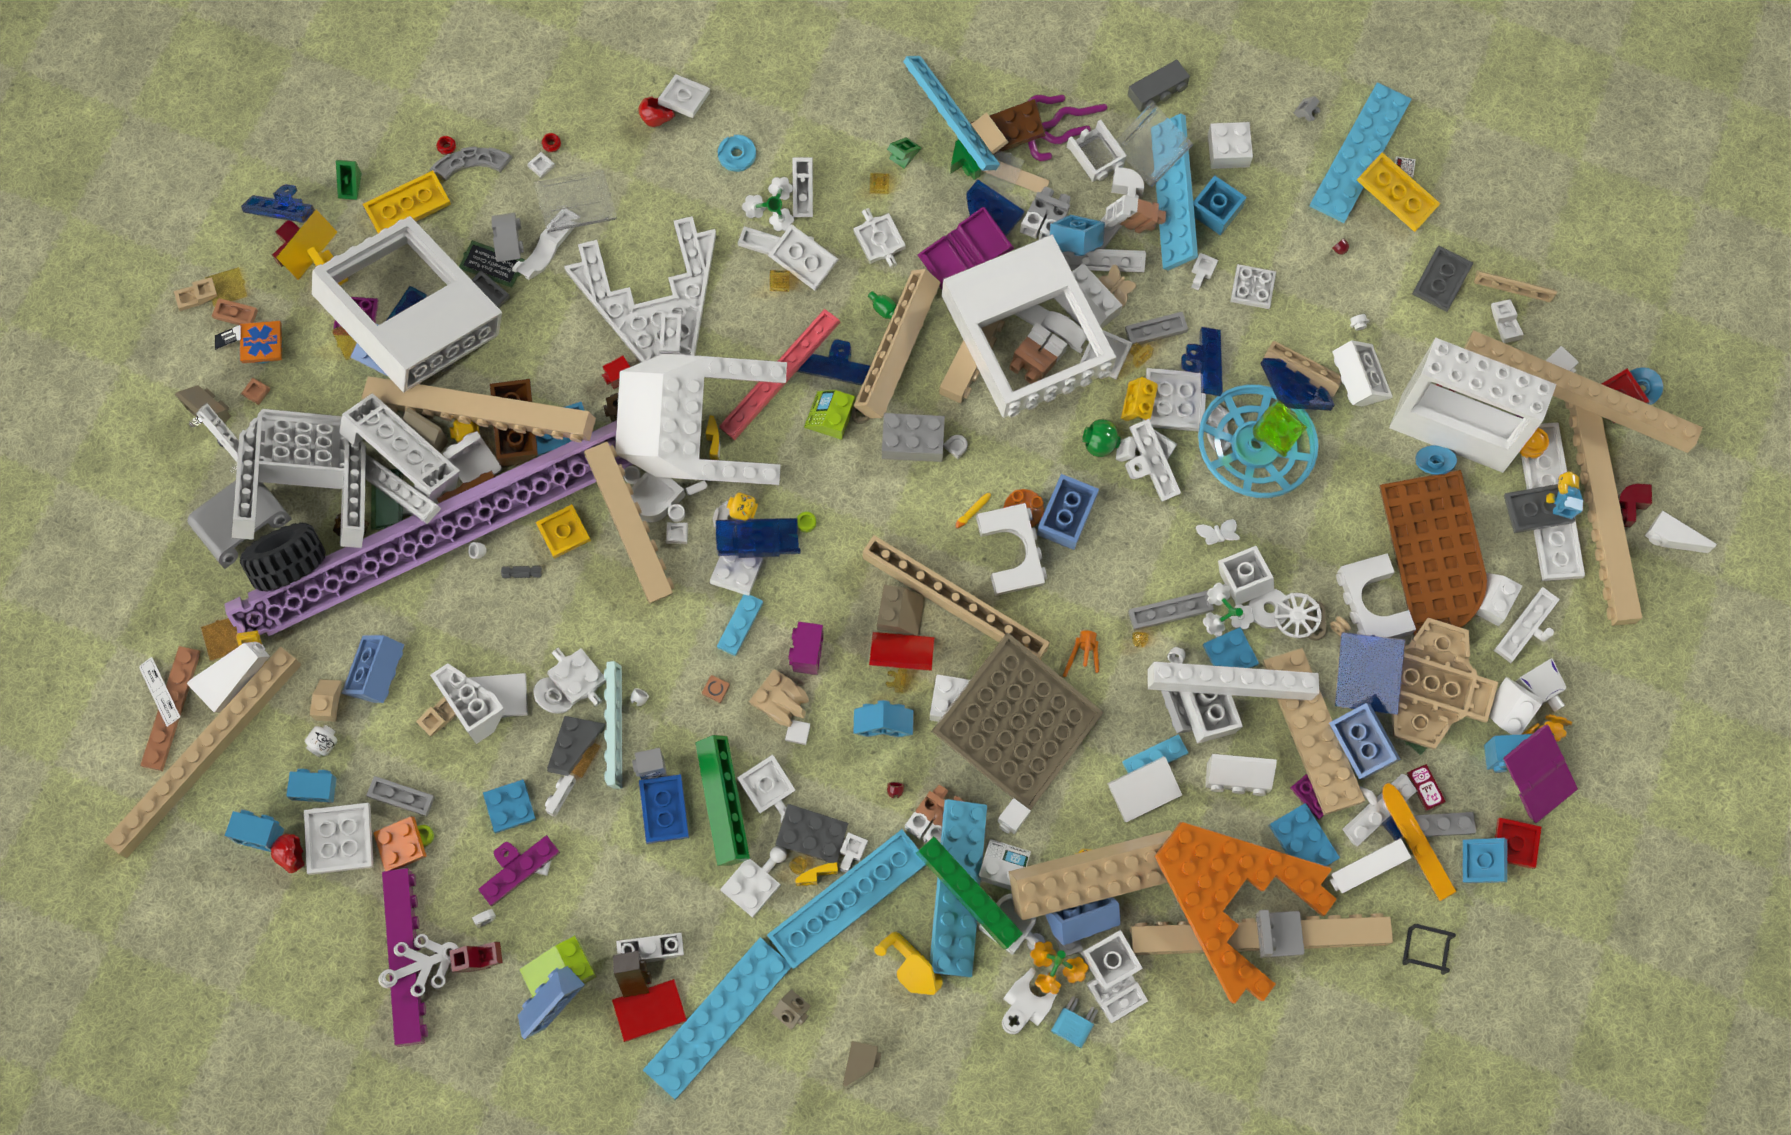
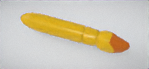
[956,493,991,528]

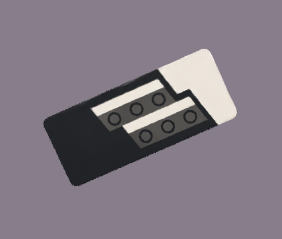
[215,325,241,350]

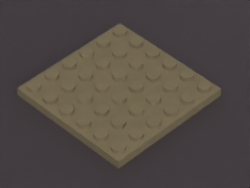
[931,633,1103,810]

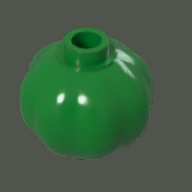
[1082,419,1121,457]

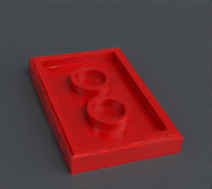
[869,632,935,671]
[612,979,687,1042]

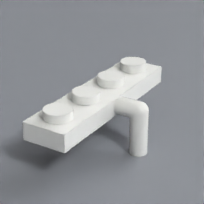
[1494,587,1560,663]
[1342,774,1417,847]

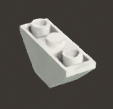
[616,933,684,963]

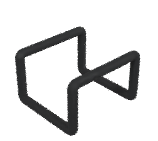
[1402,924,1456,975]

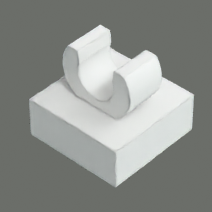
[1116,436,1139,462]

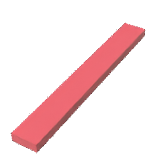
[719,309,840,440]

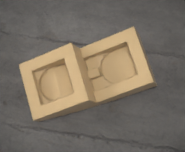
[971,112,1009,154]
[174,277,217,311]
[416,697,456,736]

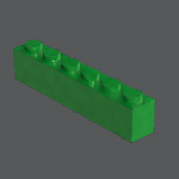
[695,735,750,866]
[916,837,1023,950]

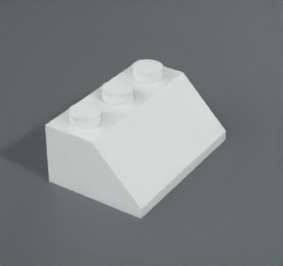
[1054,263,1122,329]
[1332,340,1393,406]
[1206,754,1277,796]

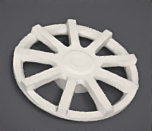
[1274,593,1321,638]

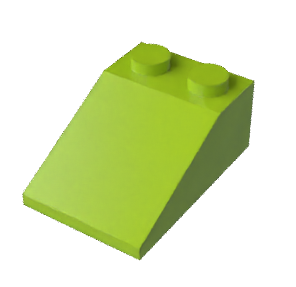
[519,935,597,997]

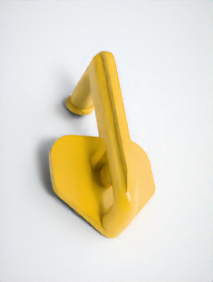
[874,932,943,995]

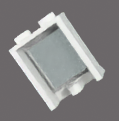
[1067,120,1127,182]

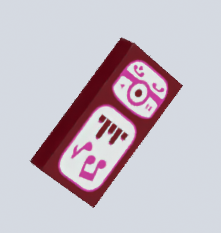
[1406,764,1446,811]

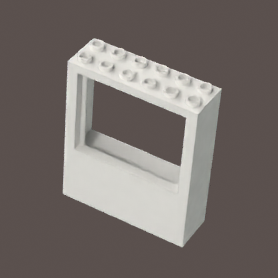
[312,216,502,393]
[942,235,1116,418]
[1389,337,1557,473]

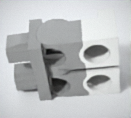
[1020,187,1071,240]

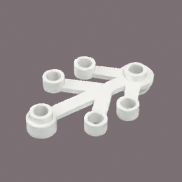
[378,934,459,997]

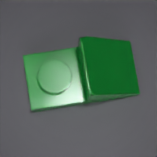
[887,137,922,169]
[950,139,981,180]

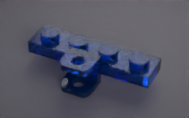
[241,184,315,223]
[1181,327,1223,396]
[797,339,870,386]

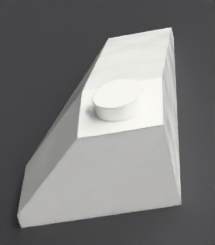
[430,663,505,744]

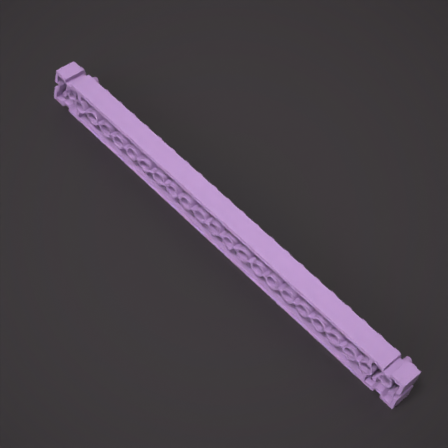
[225,420,633,639]

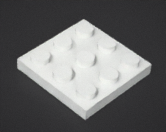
[1143,368,1207,431]
[304,803,374,875]

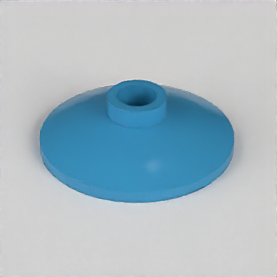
[1630,367,1663,405]
[1415,445,1457,475]

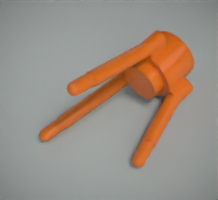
[1063,630,1099,677]

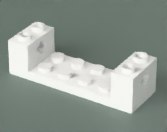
[339,393,460,503]

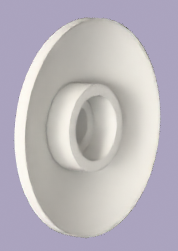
[534,677,572,713]

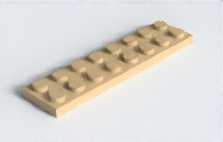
[1263,648,1365,815]

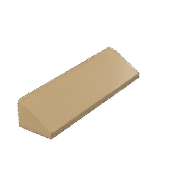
[1474,270,1557,302]
[1263,341,1342,397]

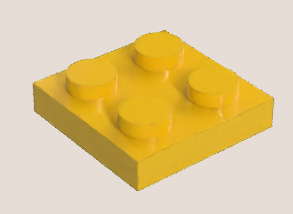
[535,504,591,559]

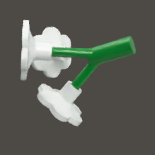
[1203,583,1255,637]

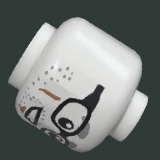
[305,725,337,757]

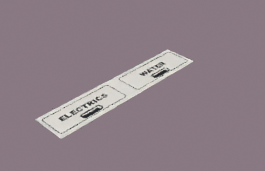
[139,657,180,727]

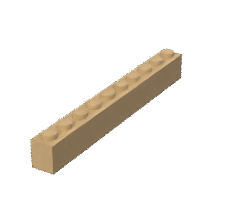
[863,535,1050,660]

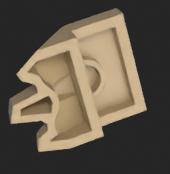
[749,669,809,727]

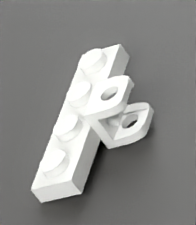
[1125,419,1181,502]

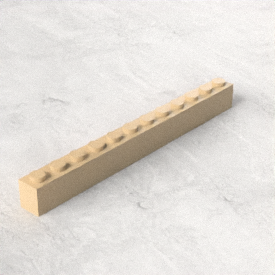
[1464,330,1703,453]
[361,376,596,442]
[1565,401,1642,626]
[104,646,301,858]
[1130,913,1393,955]

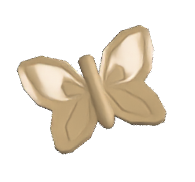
[1098,265,1136,308]

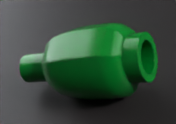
[868,291,897,320]

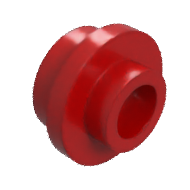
[542,133,561,152]
[436,136,456,155]

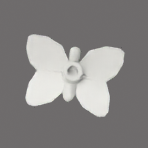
[1196,519,1240,545]

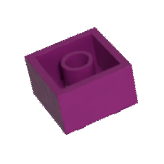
[788,621,824,675]

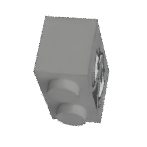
[632,748,667,780]

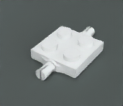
[853,208,906,268]
[547,648,606,706]

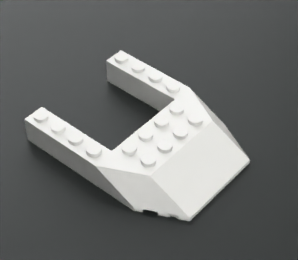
[615,354,787,485]
[232,409,366,548]

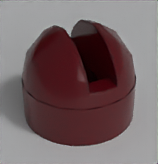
[1332,238,1349,255]
[887,782,904,798]

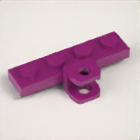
[478,835,561,906]

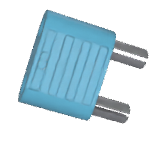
[1051,996,1098,1048]

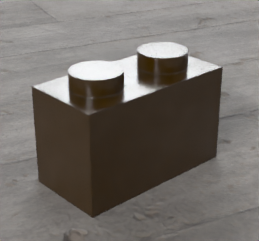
[613,951,652,998]

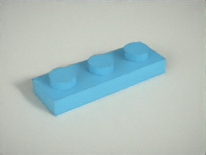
[717,595,763,656]
[1122,734,1188,773]

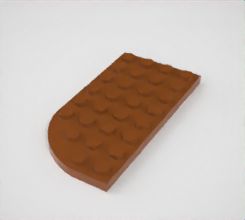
[1379,470,1487,636]

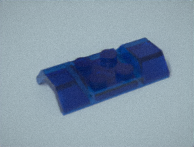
[715,518,801,558]

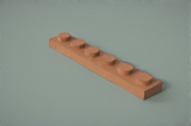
[140,646,201,771]

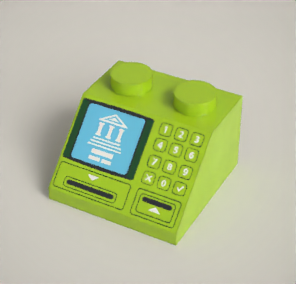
[804,390,855,440]

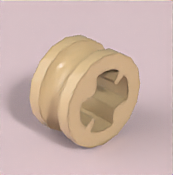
[1330,616,1351,637]

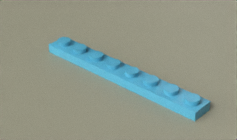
[903,56,1000,171]

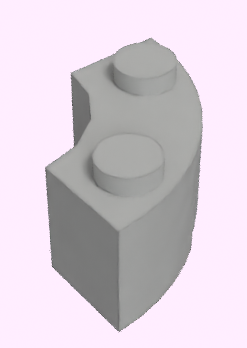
[492,213,524,262]

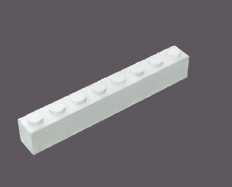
[1148,662,1319,700]

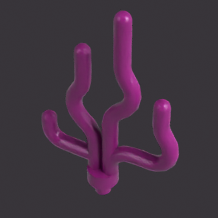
[1027,94,1107,161]

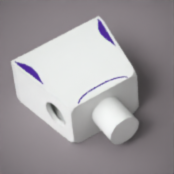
[1515,658,1566,712]

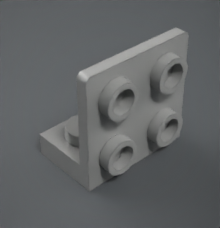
[1256,910,1304,958]

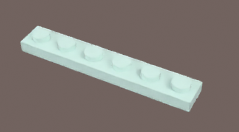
[604,661,622,789]

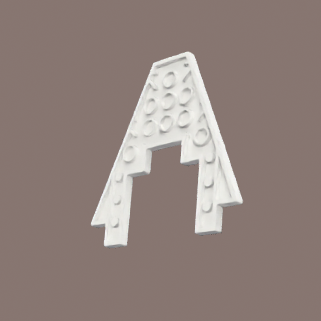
[564,216,716,363]

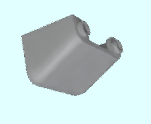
[187,480,292,569]

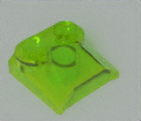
[1253,400,1307,457]

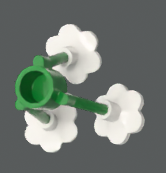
[742,177,794,231]

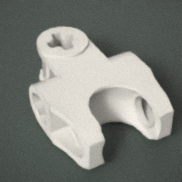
[1002,968,1060,1034]

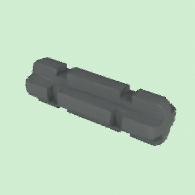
[501,565,542,578]

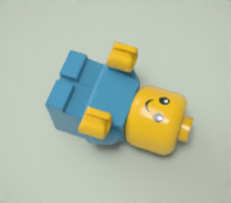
[1546,471,1583,519]

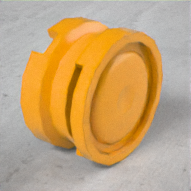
[1519,428,1549,459]

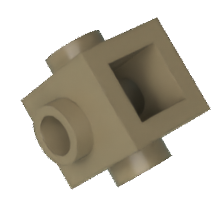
[772,989,811,1030]

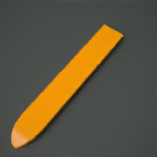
[1382,783,1456,901]

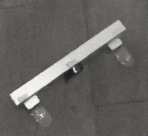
[189,404,239,474]

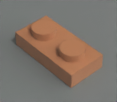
[212,298,258,325]

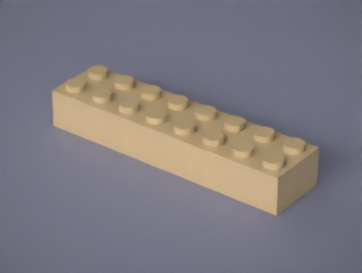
[1008,830,1172,920]

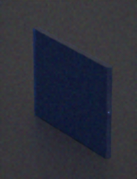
[1335,632,1405,715]

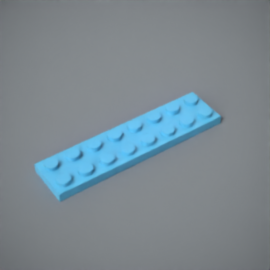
[1309,82,1412,223]
[1151,113,1198,270]
[930,799,987,977]
[767,829,926,970]
[643,937,791,1100]

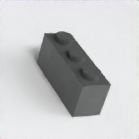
[1127,59,1190,112]

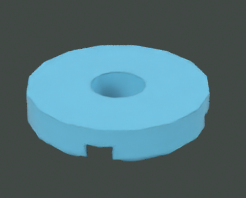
[718,135,756,172]

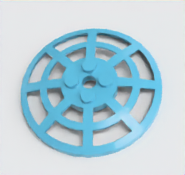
[1198,385,1318,498]

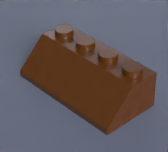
[490,379,538,467]

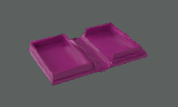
[917,207,1014,290]
[1503,724,1578,824]

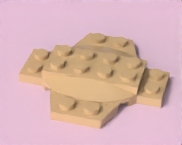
[1364,618,1498,750]

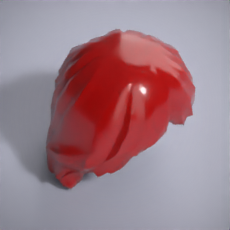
[638,96,675,127]
[271,833,305,873]

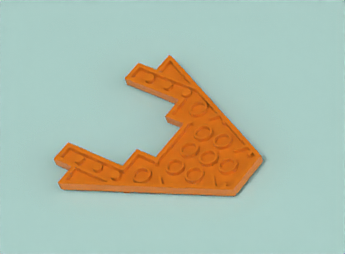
[1155,822,1336,1004]

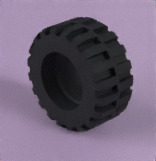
[240,522,326,591]

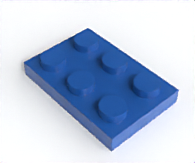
[639,774,689,844]

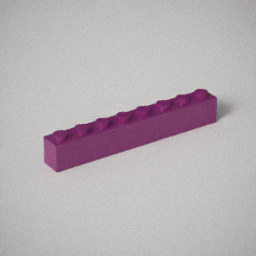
[382,868,428,1047]

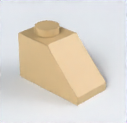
[310,679,342,722]

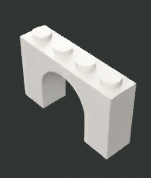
[976,503,1047,596]
[1336,553,1416,648]

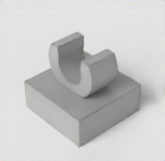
[1293,96,1321,121]

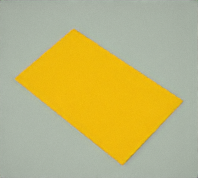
[277,209,337,280]

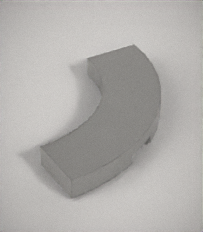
[430,146,512,181]

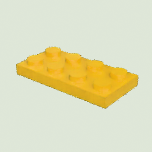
[1356,152,1441,232]
[363,170,451,234]

